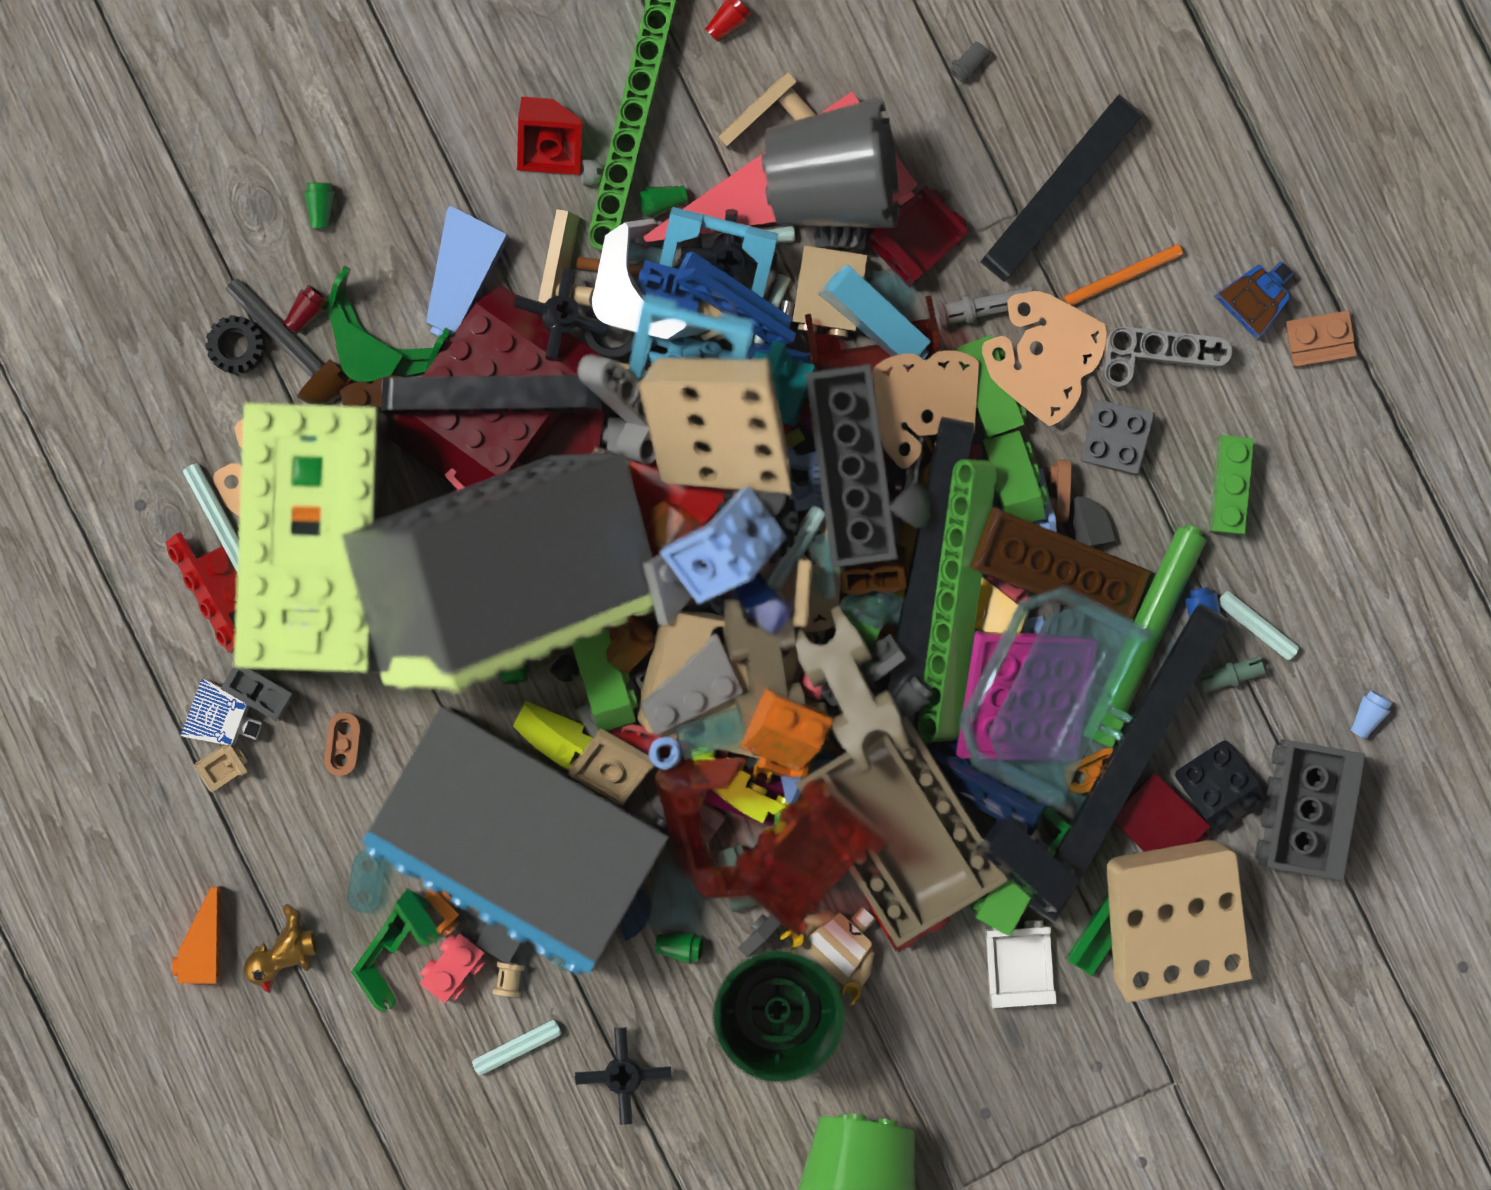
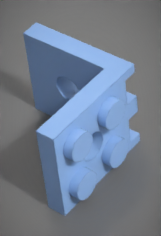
[660,486,786,604]

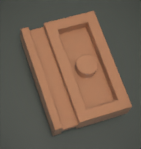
[1285,310,1357,367]

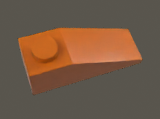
[172,886,221,984]

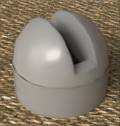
[581,160,604,185]

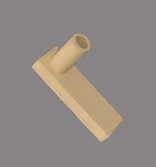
[716,72,816,147]
[538,209,595,307]

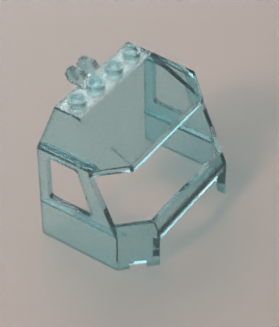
[959,588,1154,811]

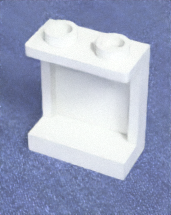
[985,920,1056,1008]

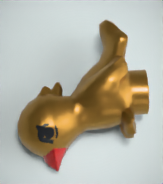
[244,904,317,993]

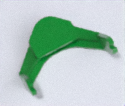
[326,266,452,384]
[351,888,440,1012]

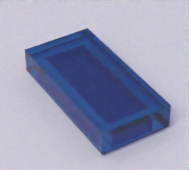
[730,573,792,635]

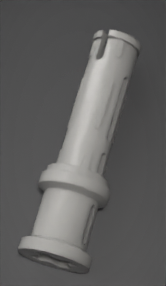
[936,286,1032,329]

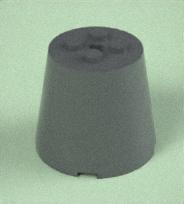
[761,98,899,228]

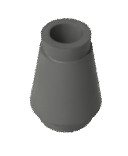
[894,675,934,718]

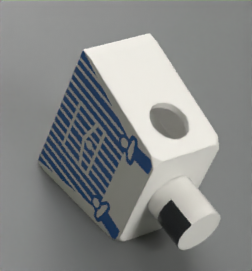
[181,678,262,746]

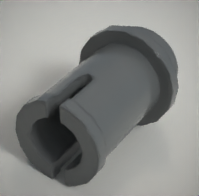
[950,41,990,82]

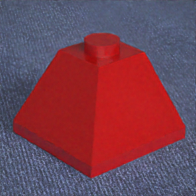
[517,96,582,175]

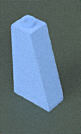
[426,205,508,337]

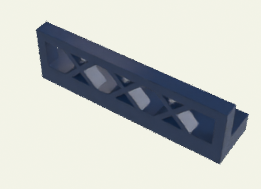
[930,740,1055,836]

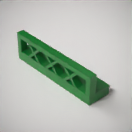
[1065,852,1136,976]

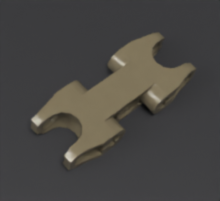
[723,589,805,756]
[794,606,912,773]

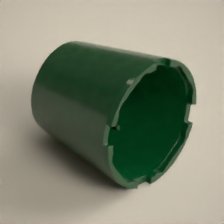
[713,951,844,1082]

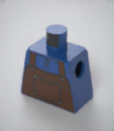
[1214,261,1294,339]

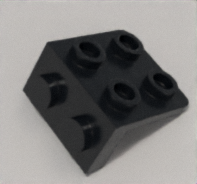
[1175,741,1267,835]

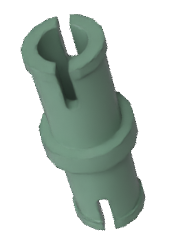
[1198,655,1266,694]

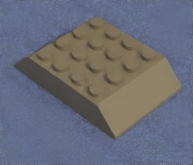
[795,716,1008,947]

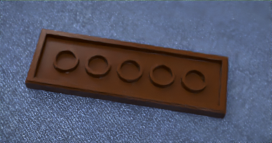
[970,507,1151,630]

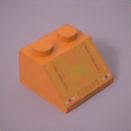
[740,688,833,771]

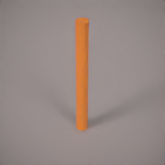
[1063,244,1183,306]

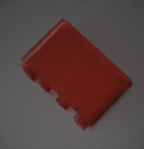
[735,778,887,938]

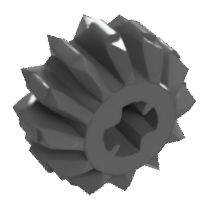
[814,226,867,253]

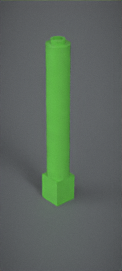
[1081,524,1207,748]

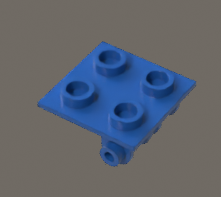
[638,260,701,339]

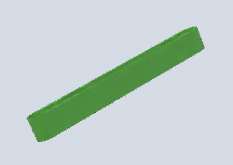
[589,0,678,253]
[917,460,996,742]

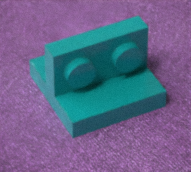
[753,341,817,426]

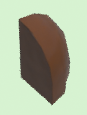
[297,359,354,406]

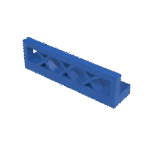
[674,252,796,345]

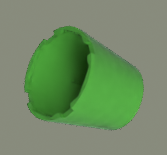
[798,1113,915,1190]

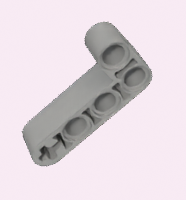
[1102,326,1232,389]
[578,355,656,464]

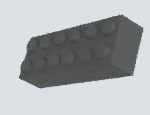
[806,364,897,567]

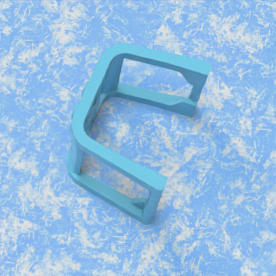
[628,207,779,382]

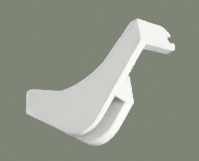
[592,218,713,340]

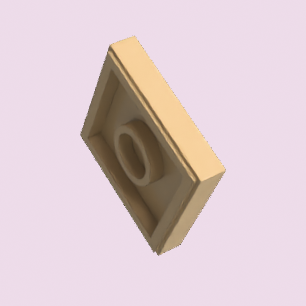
[794,560,812,626]
[568,728,654,806]

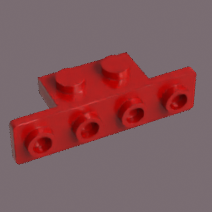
[166,532,238,652]

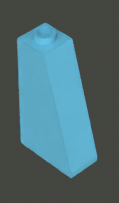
[818,264,931,368]

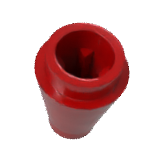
[705,0,752,42]

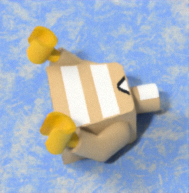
[780,906,876,1005]

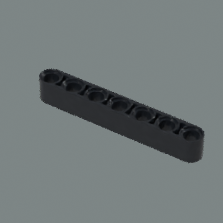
[980,94,1143,282]
[381,375,602,415]

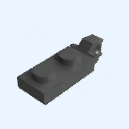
[819,634,905,707]

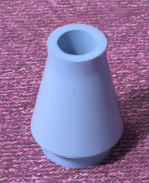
[1350,690,1392,740]
[649,737,682,769]

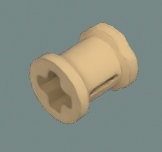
[492,961,525,997]

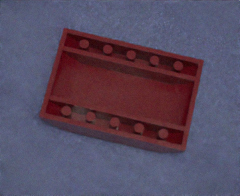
[388,285,602,487]

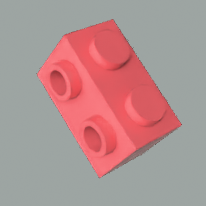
[420,931,486,1003]

